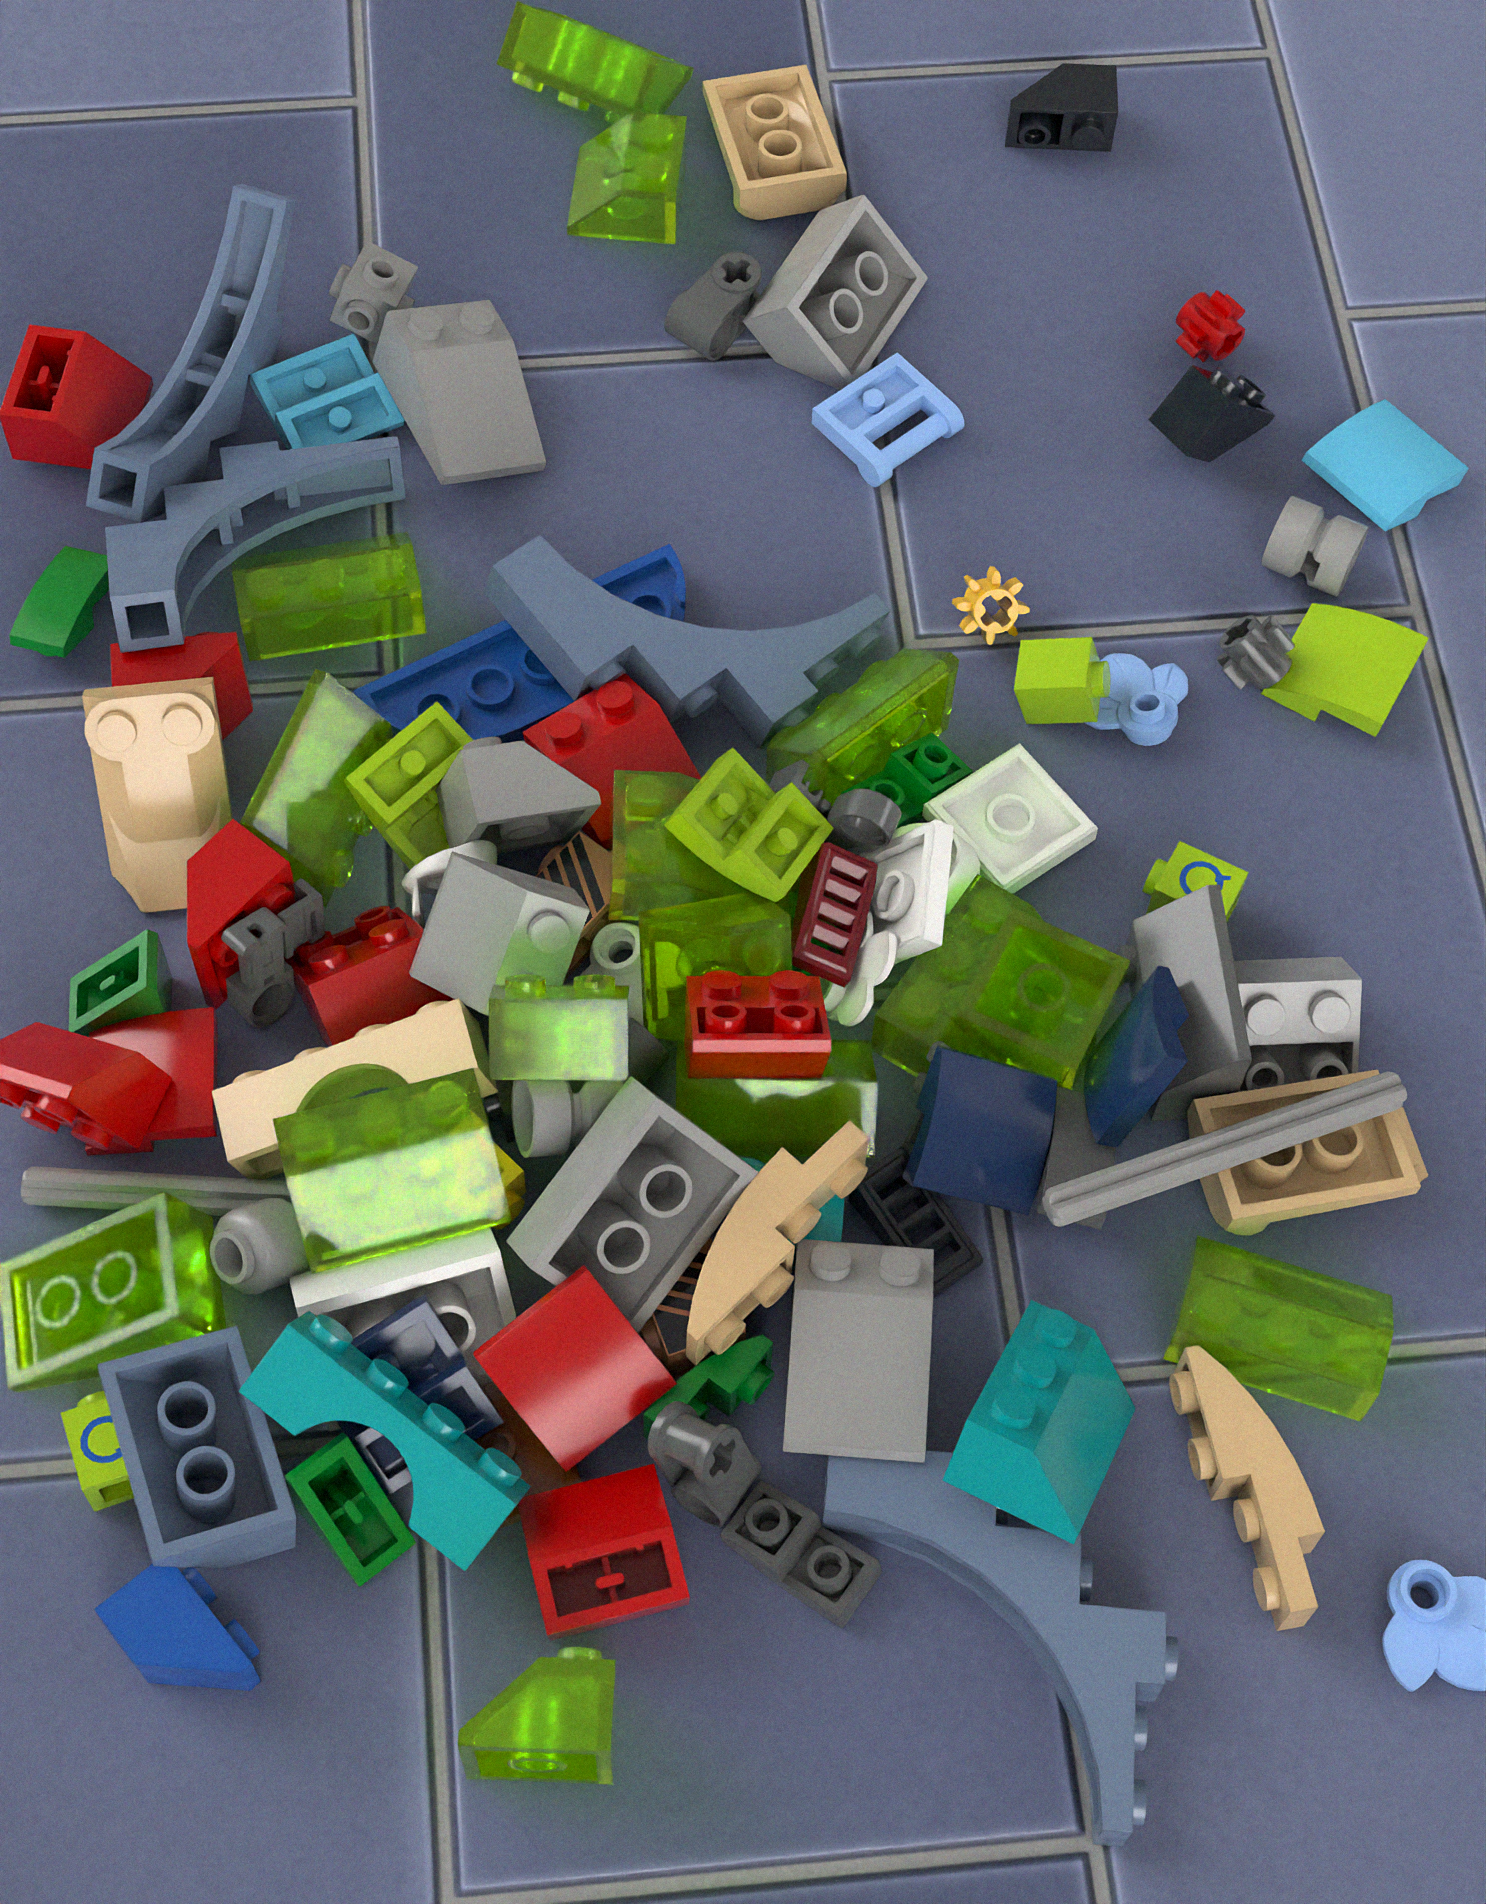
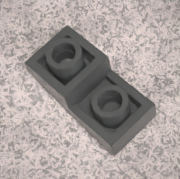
[1037,1086,1116,1230]
[720,1480,883,1629]

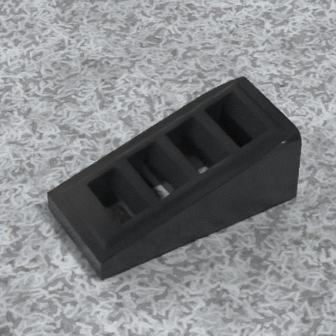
[848,1147,984,1298]

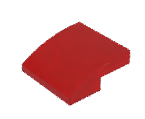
[85,1007,218,1156]
[473,1265,677,1472]

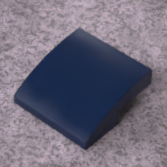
[1084,965,1189,1148]
[903,1045,1058,1215]
[336,1294,503,1496]

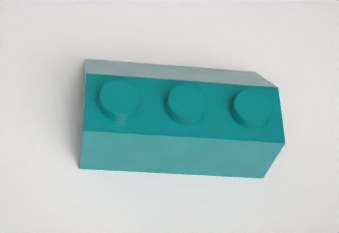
[942,1300,1136,1544]

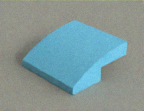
[250,333,405,450]
[1301,399,1469,532]

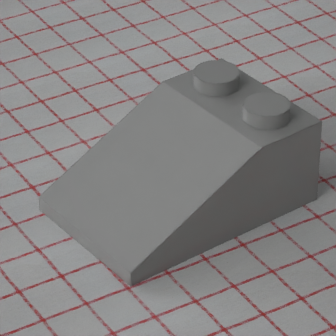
[372,300,546,485]
[783,1239,934,1463]

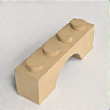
[212,998,498,1180]

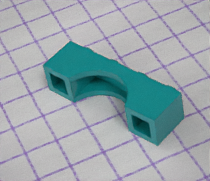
[239,1311,531,1571]

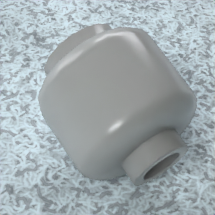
[210,1198,314,1295]

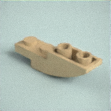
[686,1120,869,1365]
[1169,1345,1325,1631]

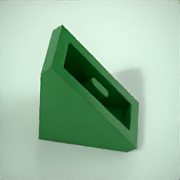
[69,929,172,1037]
[284,1432,416,1587]

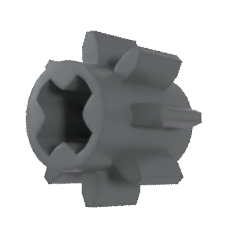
[1217,615,1295,690]

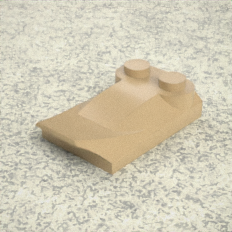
[702,65,847,220]
[82,677,233,913]
[1187,1069,1428,1235]

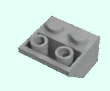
[1234,957,1362,1092]

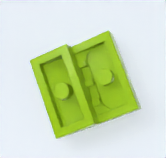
[1261,603,1429,737]
[344,701,473,870]
[664,747,834,902]

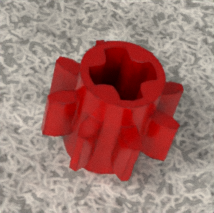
[1175,290,1246,362]

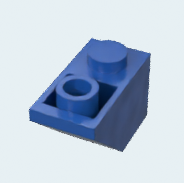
[94,1563,261,1691]

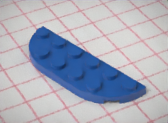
[353,544,686,744]

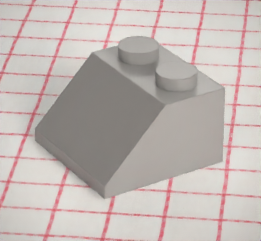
[436,737,601,854]
[409,851,590,1031]

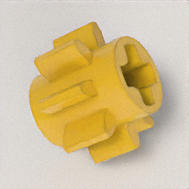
[952,566,1030,645]

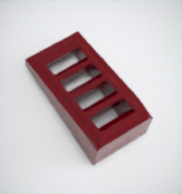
[787,843,878,988]

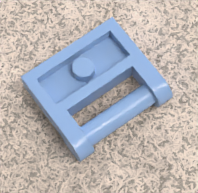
[811,352,964,487]

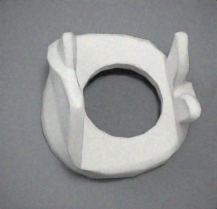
[402,840,497,928]

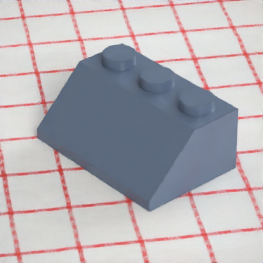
[97,1325,297,1569]

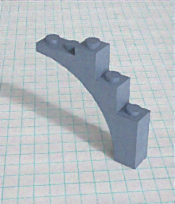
[86,184,296,523]
[105,436,406,653]
[484,535,891,748]
[821,1450,1178,1847]

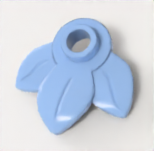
[1084,653,1188,746]
[1382,1560,1486,1692]

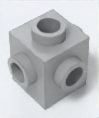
[329,241,418,344]

